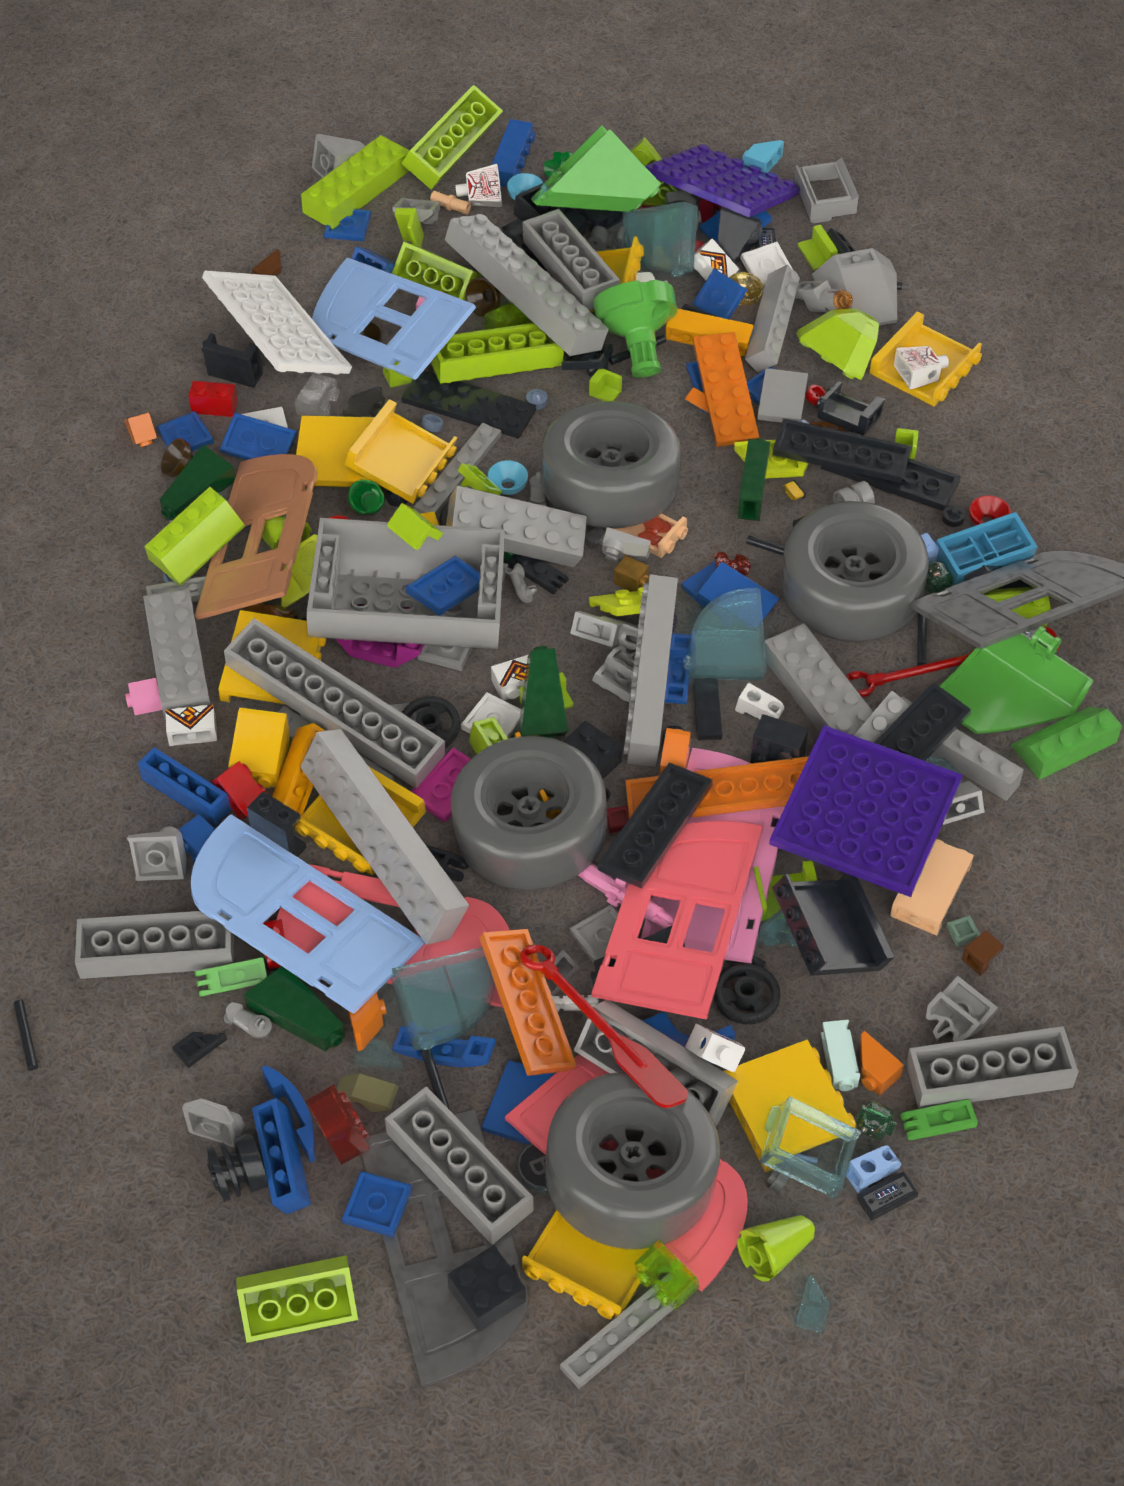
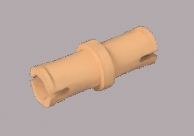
[430,191,471,215]

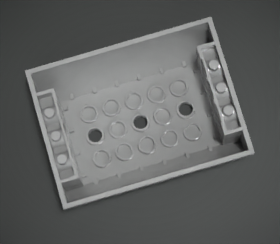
[307,518,505,649]

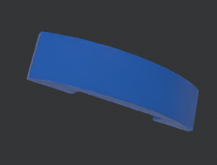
[664,633,693,704]
[392,1027,496,1067]
[261,1066,316,1163]

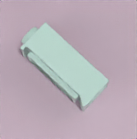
[821,1020,860,1091]

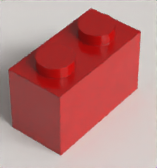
[188,381,238,417]
[210,761,266,820]

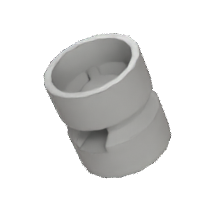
[833,481,875,504]

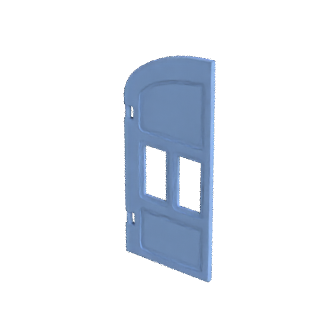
[312,258,476,380]
[191,814,425,1014]

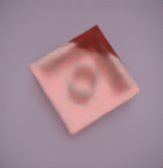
[305,1084,370,1165]

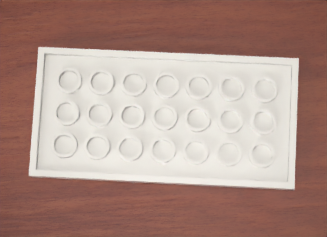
[202,271,352,375]

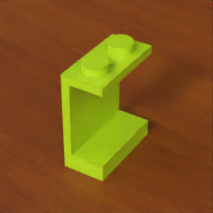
[753,861,817,921]

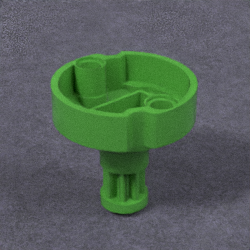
[593,280,677,378]

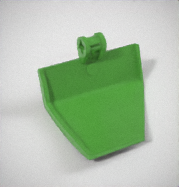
[940,626,1093,734]

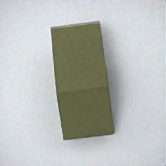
[333,1073,399,1112]

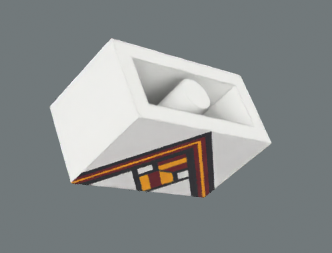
[688,239,739,280]
[491,655,528,700]
[165,705,217,746]

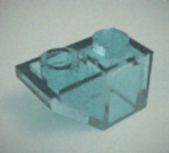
[758,909,798,947]

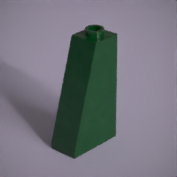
[738,438,770,521]
[160,445,235,520]
[518,646,568,738]
[244,966,345,1052]

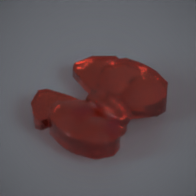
[637,517,671,547]
[715,552,751,576]

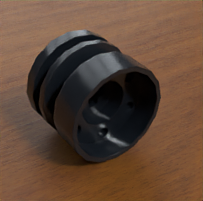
[206,1132,269,1202]

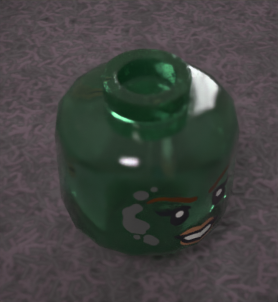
[925,561,954,594]
[855,1101,897,1141]

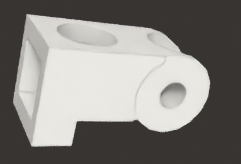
[735,683,784,719]

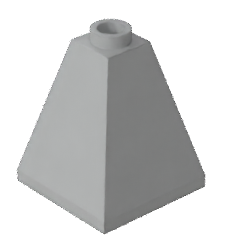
[312,134,365,178]

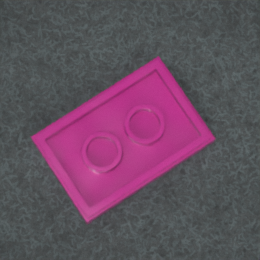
[410,747,471,822]

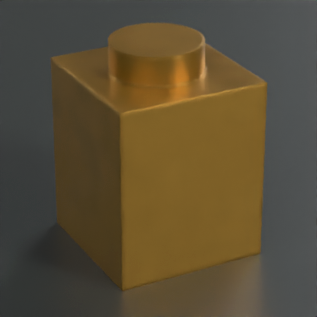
[614,555,649,592]

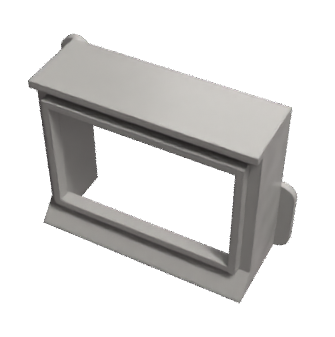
[794,157,859,223]

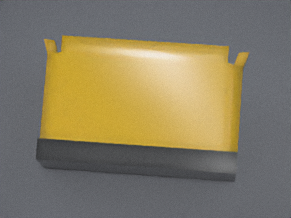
[783,480,806,500]

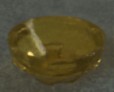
[729,272,764,305]

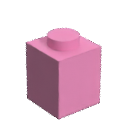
[125,678,162,715]

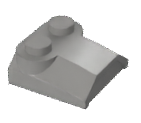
[393,198,441,224]
[602,527,651,562]
[127,827,187,881]
[182,1098,245,1147]

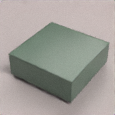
[946,915,980,947]

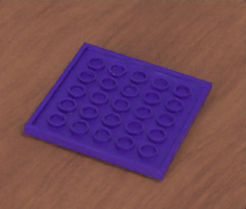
[645,144,800,217]
[769,725,963,897]

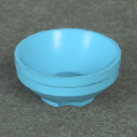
[507,173,543,200]
[488,460,528,495]

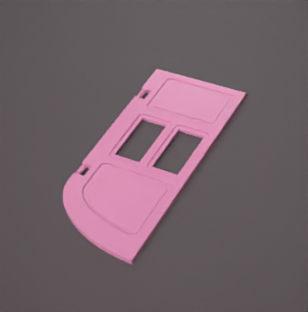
[641,748,785,963]

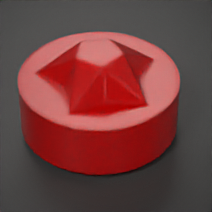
[805,385,826,406]

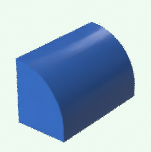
[351,247,395,274]

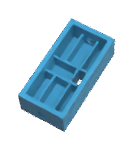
[935,512,1038,586]

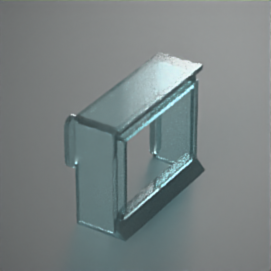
[760,1096,862,1199]

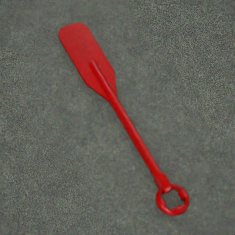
[846,627,1060,698]
[520,945,688,1108]

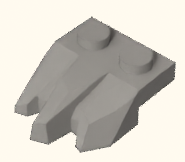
[592,645,636,702]
[926,976,998,1042]

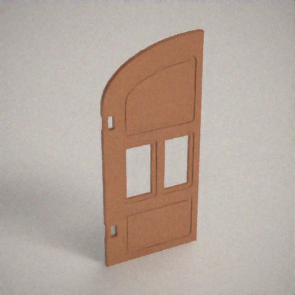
[195,454,318,620]

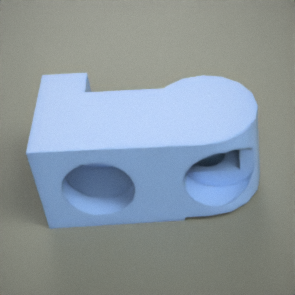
[845,1145,901,1194]

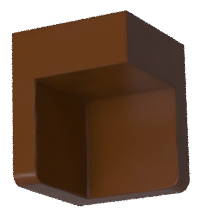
[962,930,1004,976]

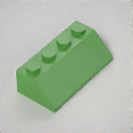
[1011,707,1122,780]

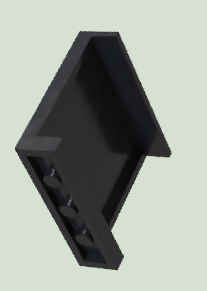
[772,873,895,976]

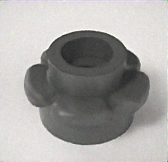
[767,1167,790,1193]

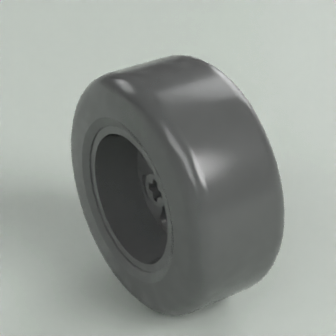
[541,401,681,528]
[781,501,929,642]
[451,736,608,890]
[545,1072,720,1249]

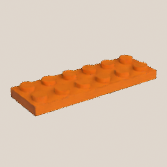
[693,332,759,447]
[479,929,577,1076]

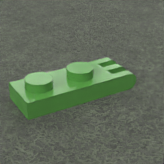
[194,957,267,997]
[900,1099,978,1140]

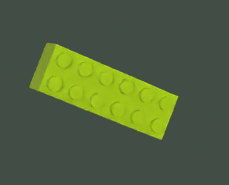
[401,85,503,190]
[301,135,410,230]
[431,323,564,384]

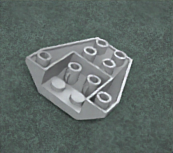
[812,248,897,326]

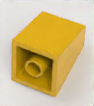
[228,708,291,788]

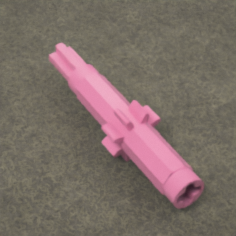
[577,864,675,928]

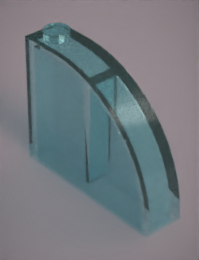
[623,202,698,276]
[684,588,767,681]
[392,947,495,1051]

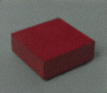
[607,805,629,833]

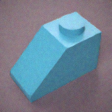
[742,140,784,173]

